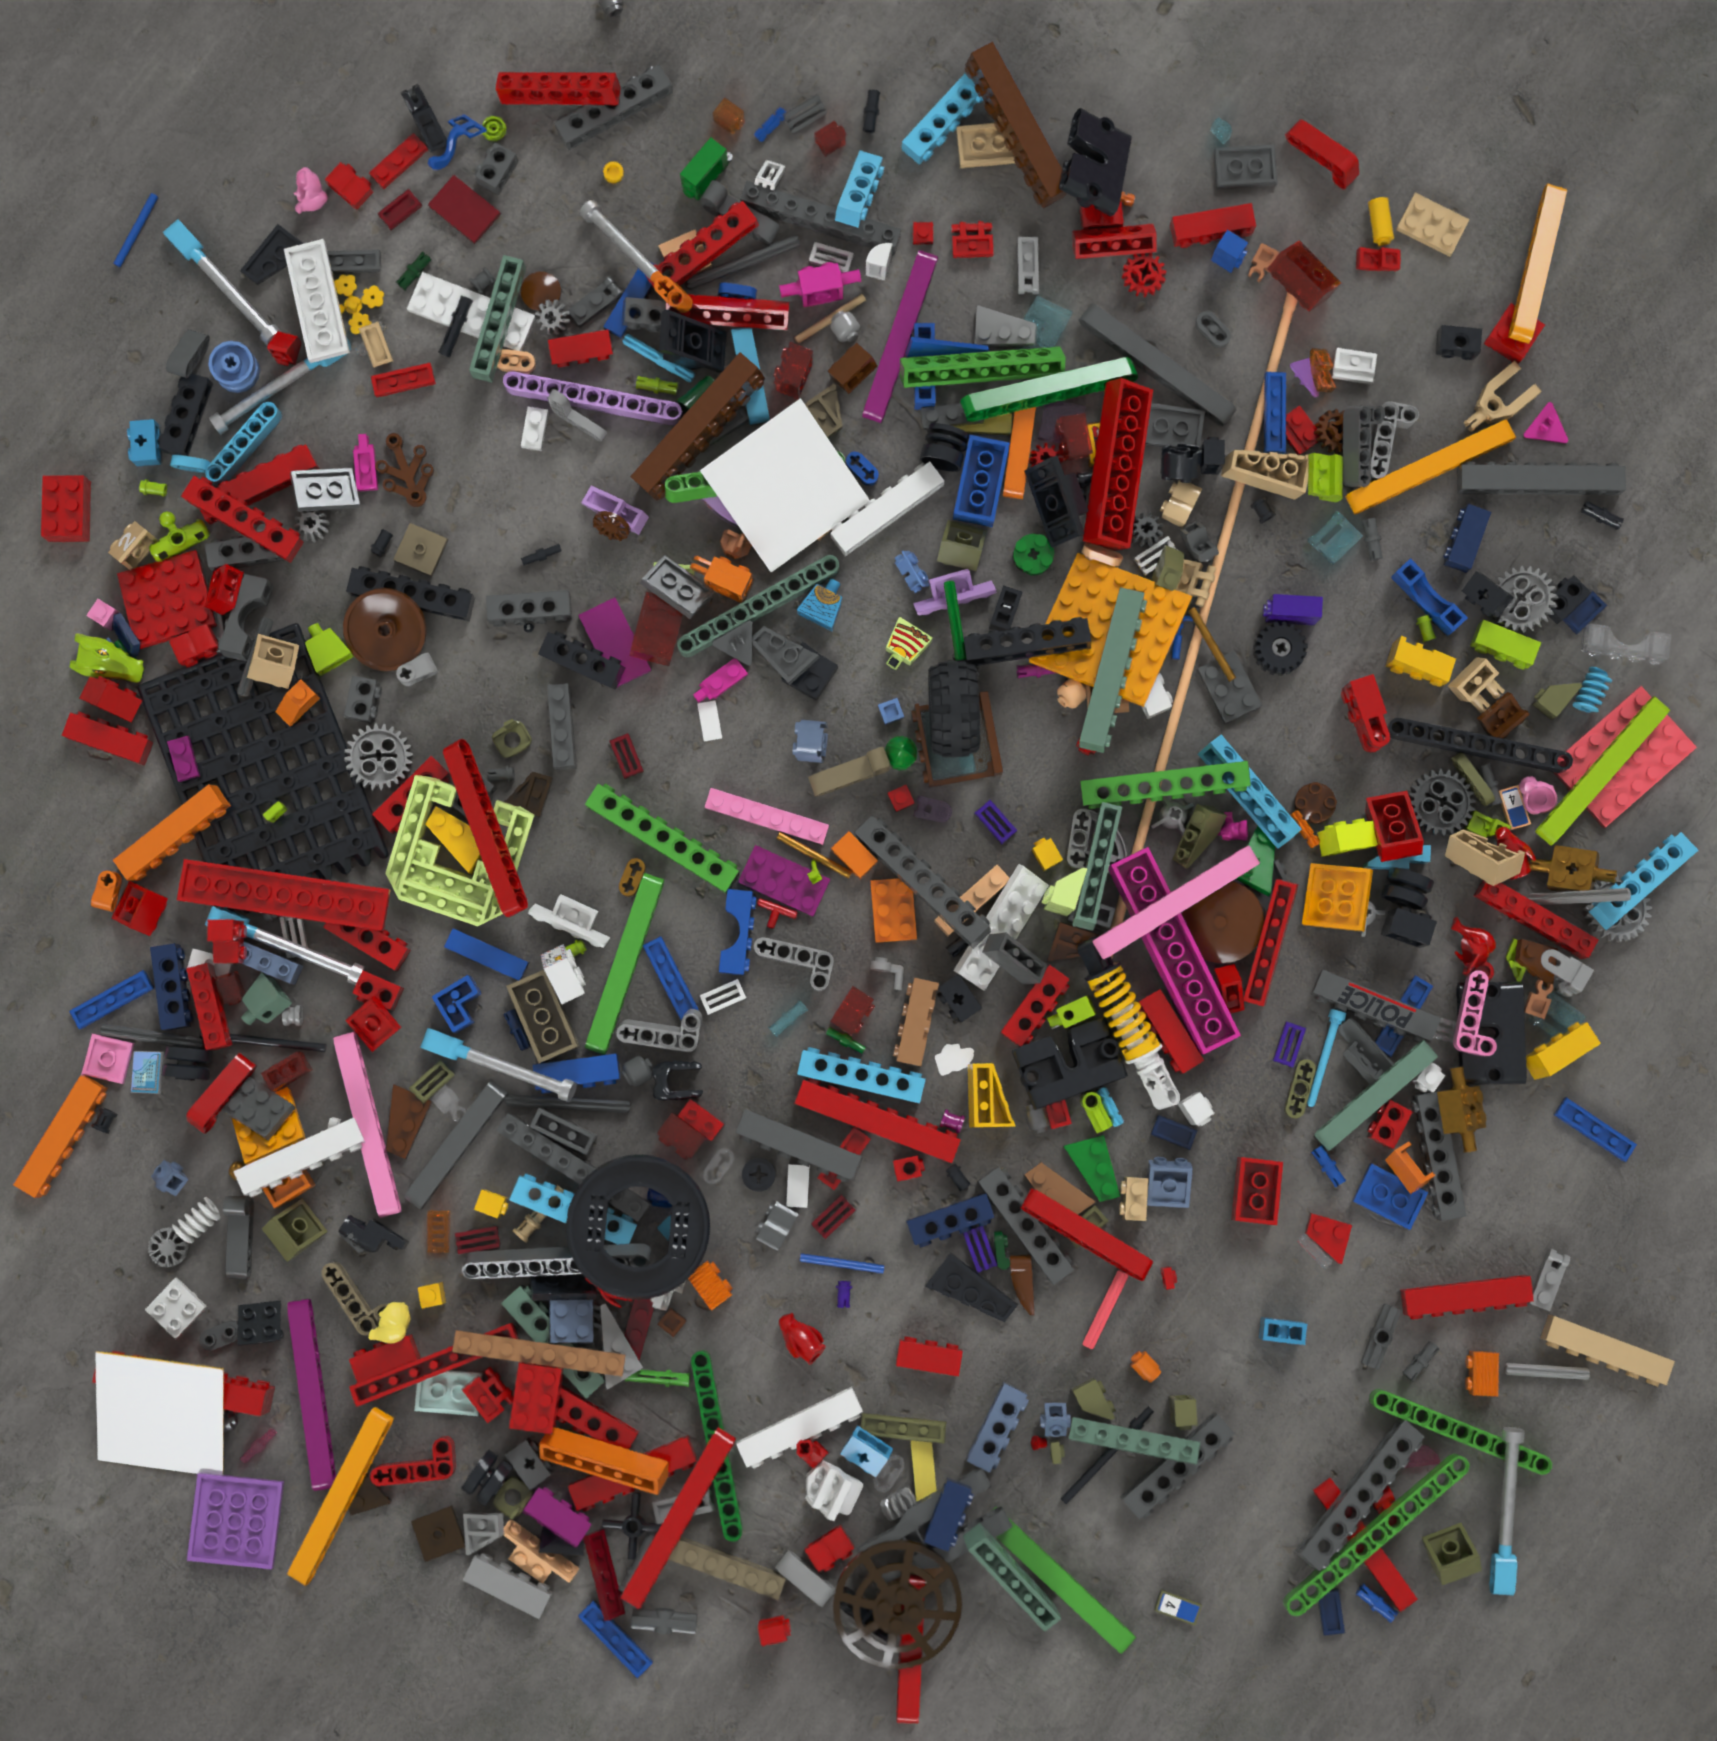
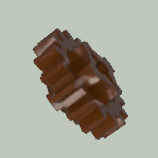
[1314,409,1345,454]

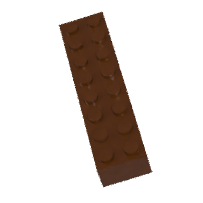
[965,41,1067,209]
[630,352,766,501]

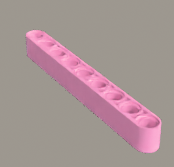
[1092,845,1260,959]
[333,1032,401,1218]

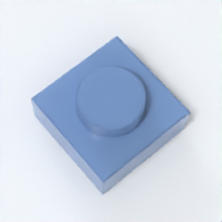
[878,698,904,725]

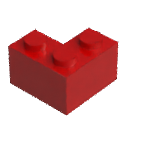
[79,676,142,722]
[207,919,247,964]

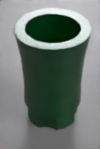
[675,376,715,414]

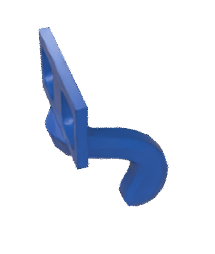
[428,114,487,170]

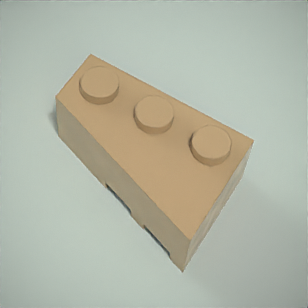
[1445,829,1526,886]

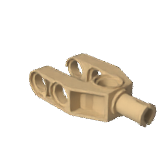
[1464,361,1542,432]

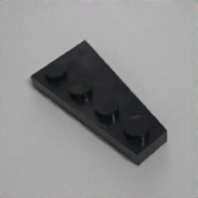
[925,1252,1018,1322]

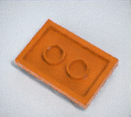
[870,878,917,943]

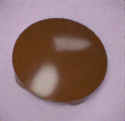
[520,271,561,311]
[1294,782,1337,824]

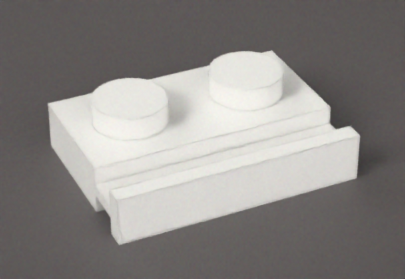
[1331,348,1377,385]

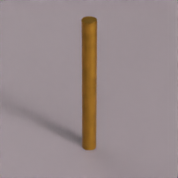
[1188,607,1236,682]
[776,832,852,879]

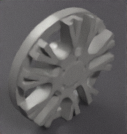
[148,1227,189,1267]

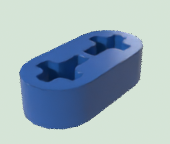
[718,283,757,299]
[846,451,879,486]

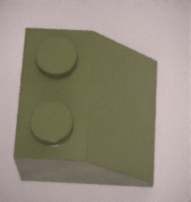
[937,520,987,571]
[262,1199,328,1262]
[1422,1523,1482,1586]

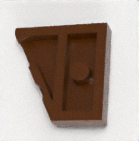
[1047,922,1100,961]
[1515,939,1558,988]

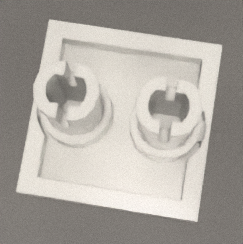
[145,1278,207,1339]

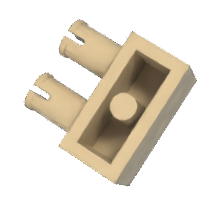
[1448,657,1505,713]

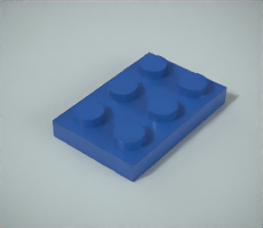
[1352,1163,1428,1230]

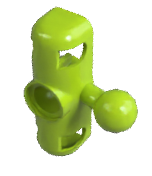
[149,511,210,562]

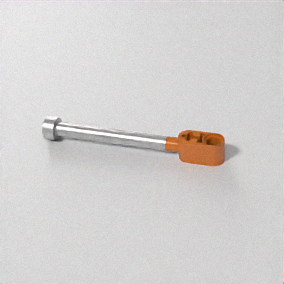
[580,200,693,313]

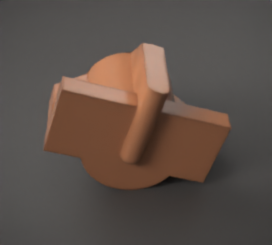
[720,529,752,559]

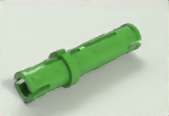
[625,1369,690,1387]

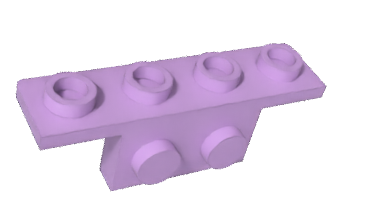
[913,569,996,615]

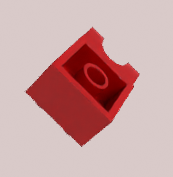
[1341,674,1390,753]

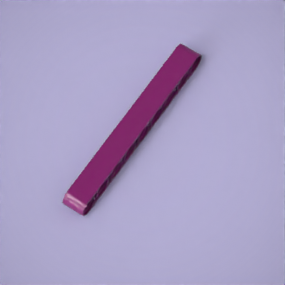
[862,250,938,424]
[287,1298,336,1491]

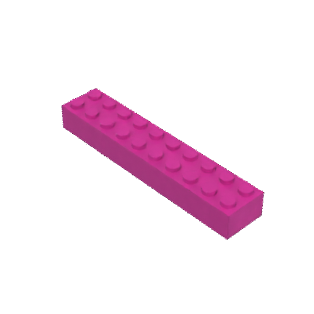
[1108,847,1241,1054]

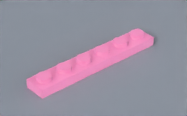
[705,788,829,845]

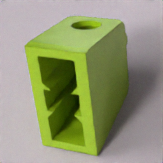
[305,623,354,676]
[1047,995,1097,1029]

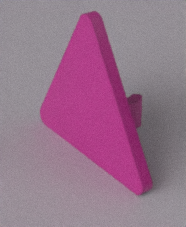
[1523,402,1568,444]

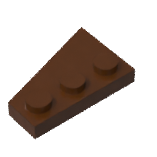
[386,1084,433,1159]

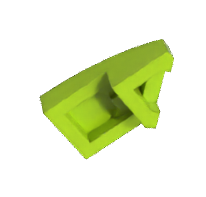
[1464,810,1511,838]
[1505,938,1526,982]

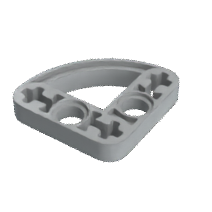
[1066,809,1127,875]

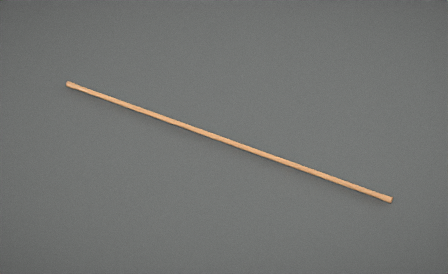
[1093,290,1299,991]

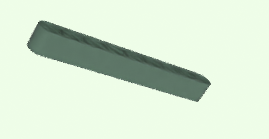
[677,555,839,657]

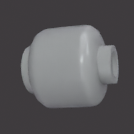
[830,311,861,342]

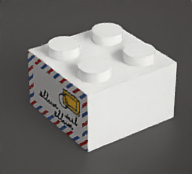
[541,944,586,1004]

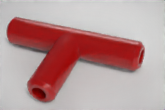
[757,898,798,929]

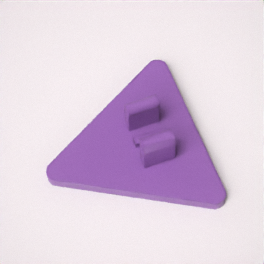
[1290,358,1320,398]

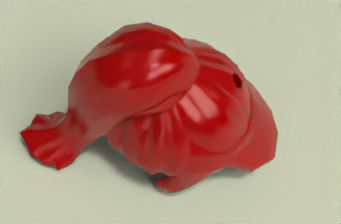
[1451,917,1496,976]

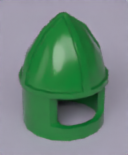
[885,736,918,770]

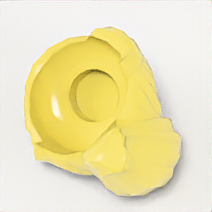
[369,1302,411,1343]

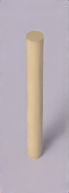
[794,294,866,344]

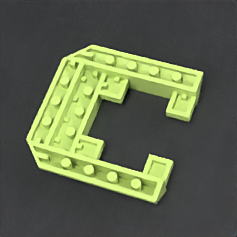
[385,775,535,926]

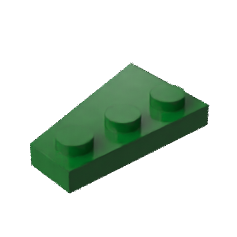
[1236,825,1275,897]
[1063,1135,1120,1202]

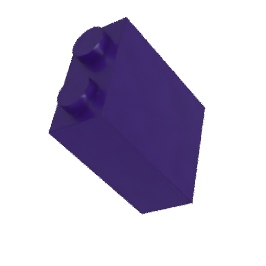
[1262,594,1323,626]

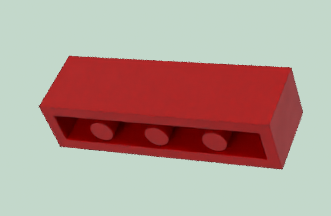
[1170,203,1256,248]
[61,711,153,766]
[1138,989,1204,1074]

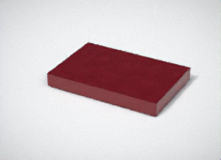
[428,175,501,244]

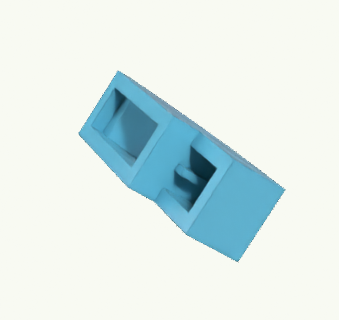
[1363,845,1431,870]

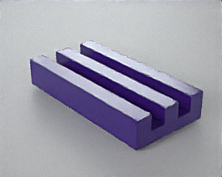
[974,800,1017,845]
[1272,1021,1306,1068]
[963,1226,997,1273]

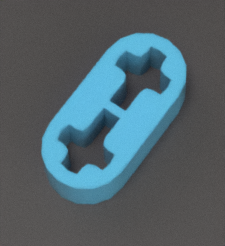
[170,455,210,473]

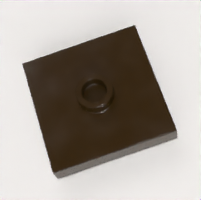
[411,1505,465,1562]

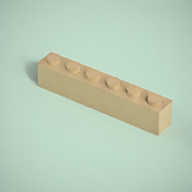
[1540,1315,1675,1387]

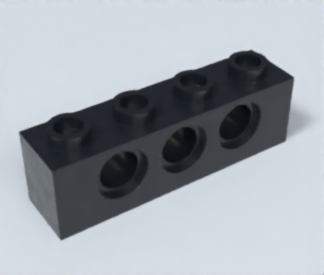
[158,373,213,456]
[538,631,626,690]

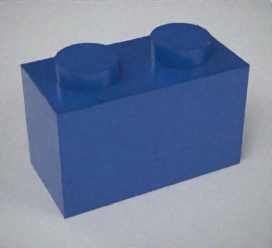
[1211,230,1248,273]

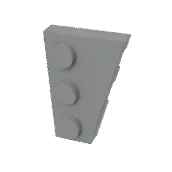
[975,305,1037,347]

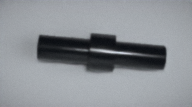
[521,544,562,566]

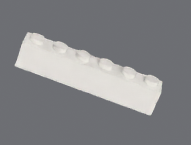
[831,462,944,557]
[234,1118,365,1197]
[736,1386,863,1468]

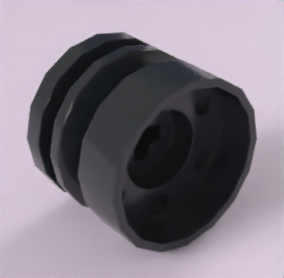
[919,423,970,472]

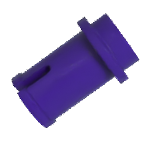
[836,1281,852,1308]

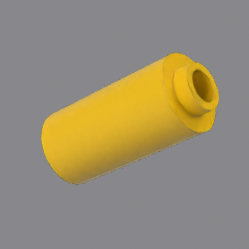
[1368,197,1394,246]

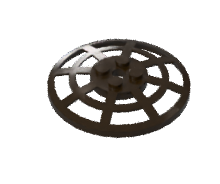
[833,1540,962,1669]

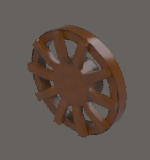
[593,511,630,541]

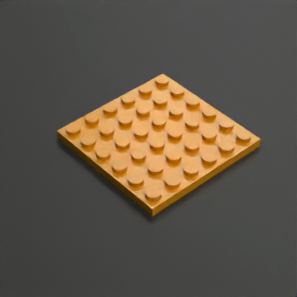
[1029,553,1192,707]

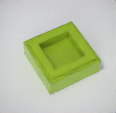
[263,801,287,822]

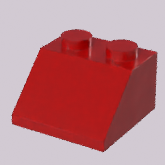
[112,881,168,936]

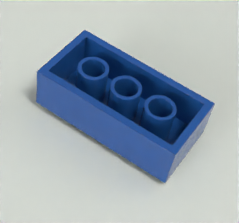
[952,435,1010,528]

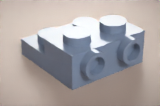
[1147,1157,1193,1208]

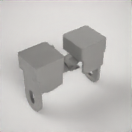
[1536,949,1594,998]

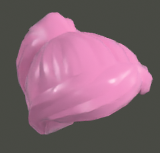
[294,167,328,214]
[1519,776,1557,815]

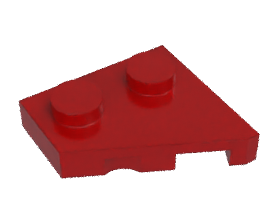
[1305,1213,1352,1264]

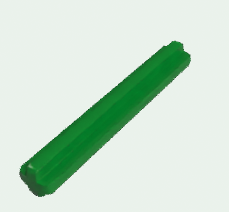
[944,581,966,661]

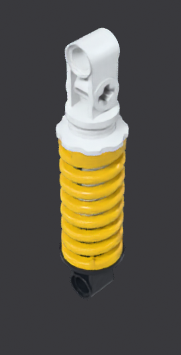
[1077,936,1180,1110]

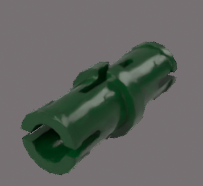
[396,252,432,291]

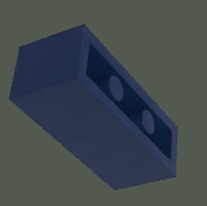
[1443,504,1491,573]
[923,1477,974,1551]

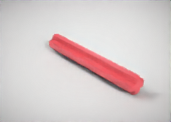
[1082,1270,1129,1349]

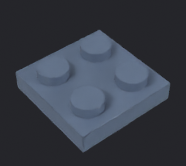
[549,1300,593,1344]

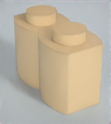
[1160,479,1202,528]

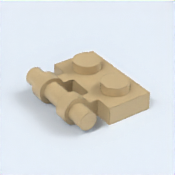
[1176,559,1216,607]

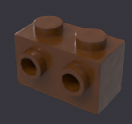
[828,343,878,394]

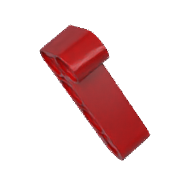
[1285,119,1359,190]
[186,1053,257,1134]
[370,1436,457,1486]

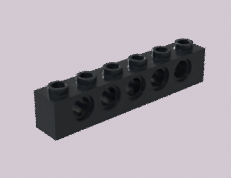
[346,566,475,622]
[964,617,1091,666]

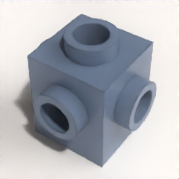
[151,1160,189,1196]
[1040,1403,1071,1437]

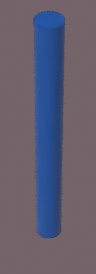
[113,193,158,268]
[800,1253,884,1274]

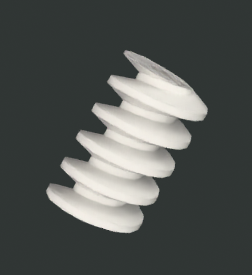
[172,1197,220,1243]

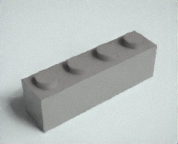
[463,1553,553,1619]

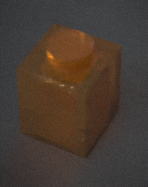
[712,97,745,134]

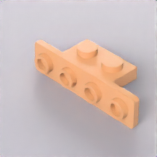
[503,1519,579,1583]

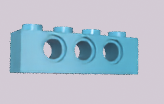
[835,151,884,227]

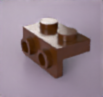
[1477,692,1529,739]

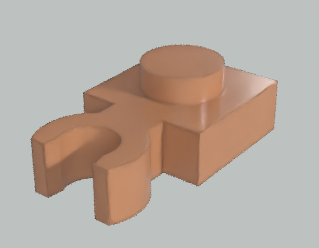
[1248,243,1279,282]
[1524,980,1554,1019]

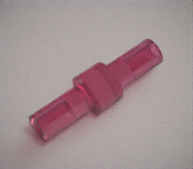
[240,1427,277,1464]

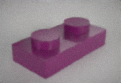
[167,736,200,782]

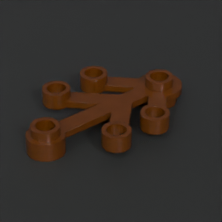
[375,433,434,507]

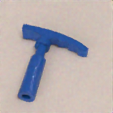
[1171,616,1193,660]

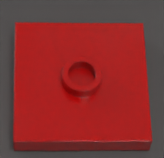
[345,995,402,1052]

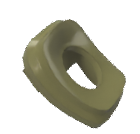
[492,719,532,758]
[493,1477,533,1519]

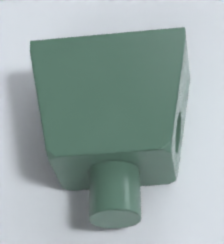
[241,972,292,1025]

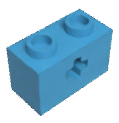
[127,419,162,466]
[1259,1317,1307,1345]
[840,1425,893,1477]

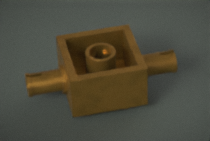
[1530,845,1617,892]
[1437,1067,1487,1152]

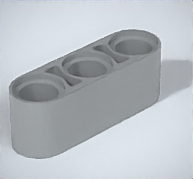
[775,1550,835,1607]

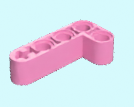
[1453,971,1497,1056]

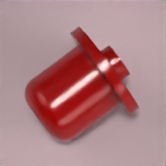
[1031,1435,1047,1451]

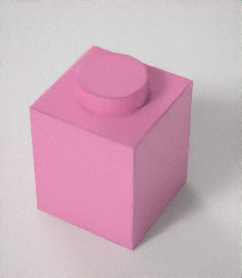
[86,599,120,631]

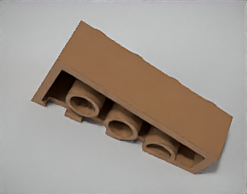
[893,978,939,1067]

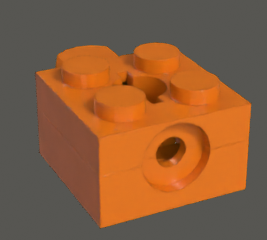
[690,556,753,603]
[263,1169,316,1208]

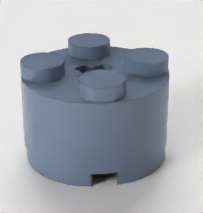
[792,720,828,763]

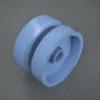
[208,341,260,393]

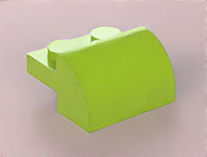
[1308,453,1343,502]

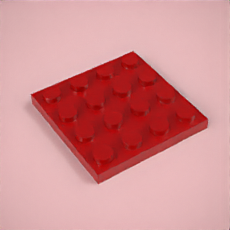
[117,550,217,649]

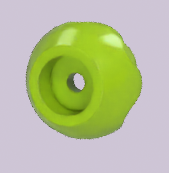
[482,116,506,141]

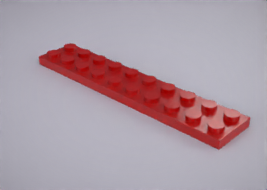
[177,859,391,931]

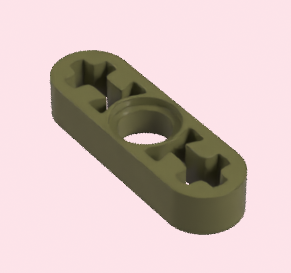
[1451,752,1495,806]
[1284,1059,1316,1119]

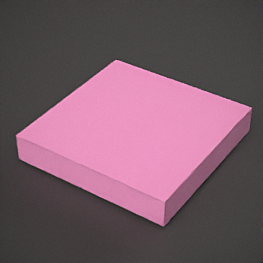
[82,1034,135,1084]

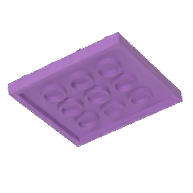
[187,1473,284,1569]

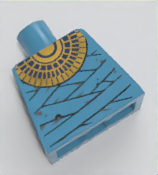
[797,579,842,632]

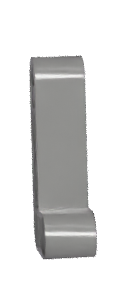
[1370,401,1419,482]
[754,937,834,991]
[616,1009,702,1052]

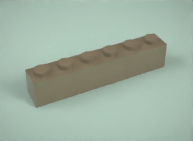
[668,1536,786,1600]

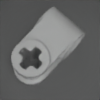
[396,653,438,686]

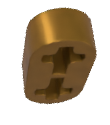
[619,858,646,897]

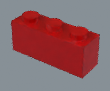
[548,329,613,368]
[348,1334,421,1383]
[896,1336,963,1377]

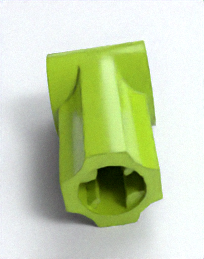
[1080,1091,1113,1133]

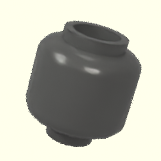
[621,1056,653,1087]

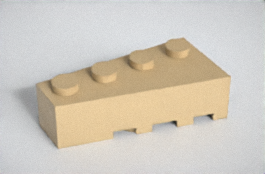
[1221,450,1309,500]

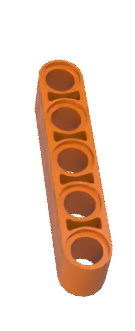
[1002,407,1036,499]

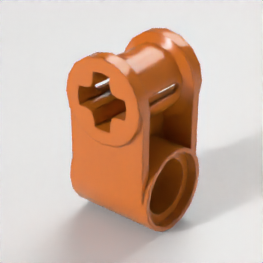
[91,871,122,912]

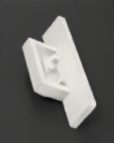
[528,894,610,948]

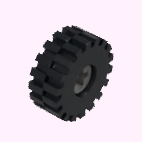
[1253,621,1308,676]

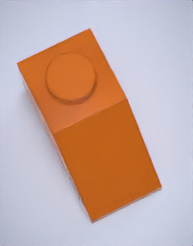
[275,680,320,727]

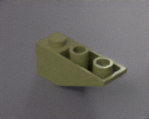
[1172,804,1227,869]

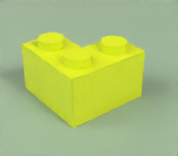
[1317,818,1377,857]

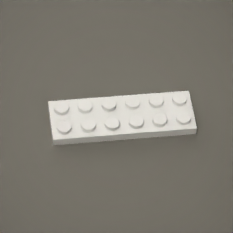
[284,239,350,363]
[407,272,536,351]
[954,864,1049,991]

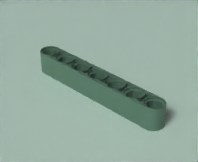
[1314,1040,1438,1151]

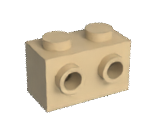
[1119,1177,1148,1221]

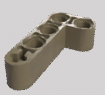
[808,747,891,797]
[321,1262,390,1336]

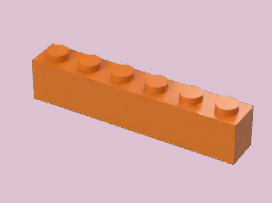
[113,784,231,881]
[13,1075,108,1198]
[539,1427,668,1495]

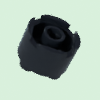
[1160,444,1203,483]

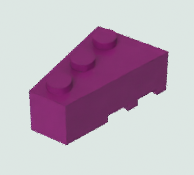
[522,1487,592,1548]

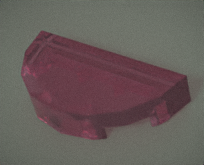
[1404,1444,1441,1468]

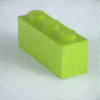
[1470,620,1541,669]

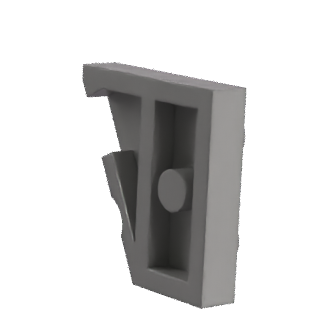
[463,1512,504,1555]

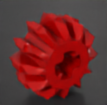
[1028,443,1063,468]

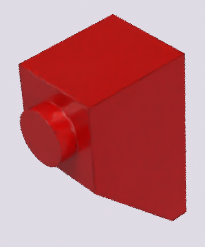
[1214,964,1245,1014]

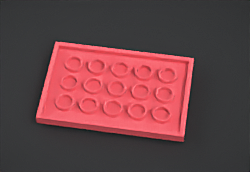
[1553,686,1697,828]

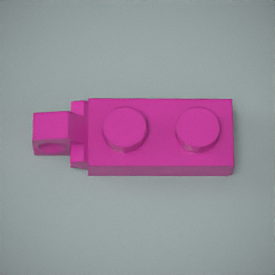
[353,434,379,492]
[693,658,748,703]

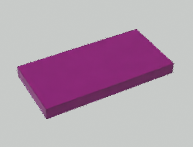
[578,597,652,688]

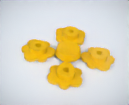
[334,274,384,334]

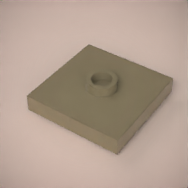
[393,523,448,577]

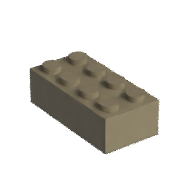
[506,970,580,1064]

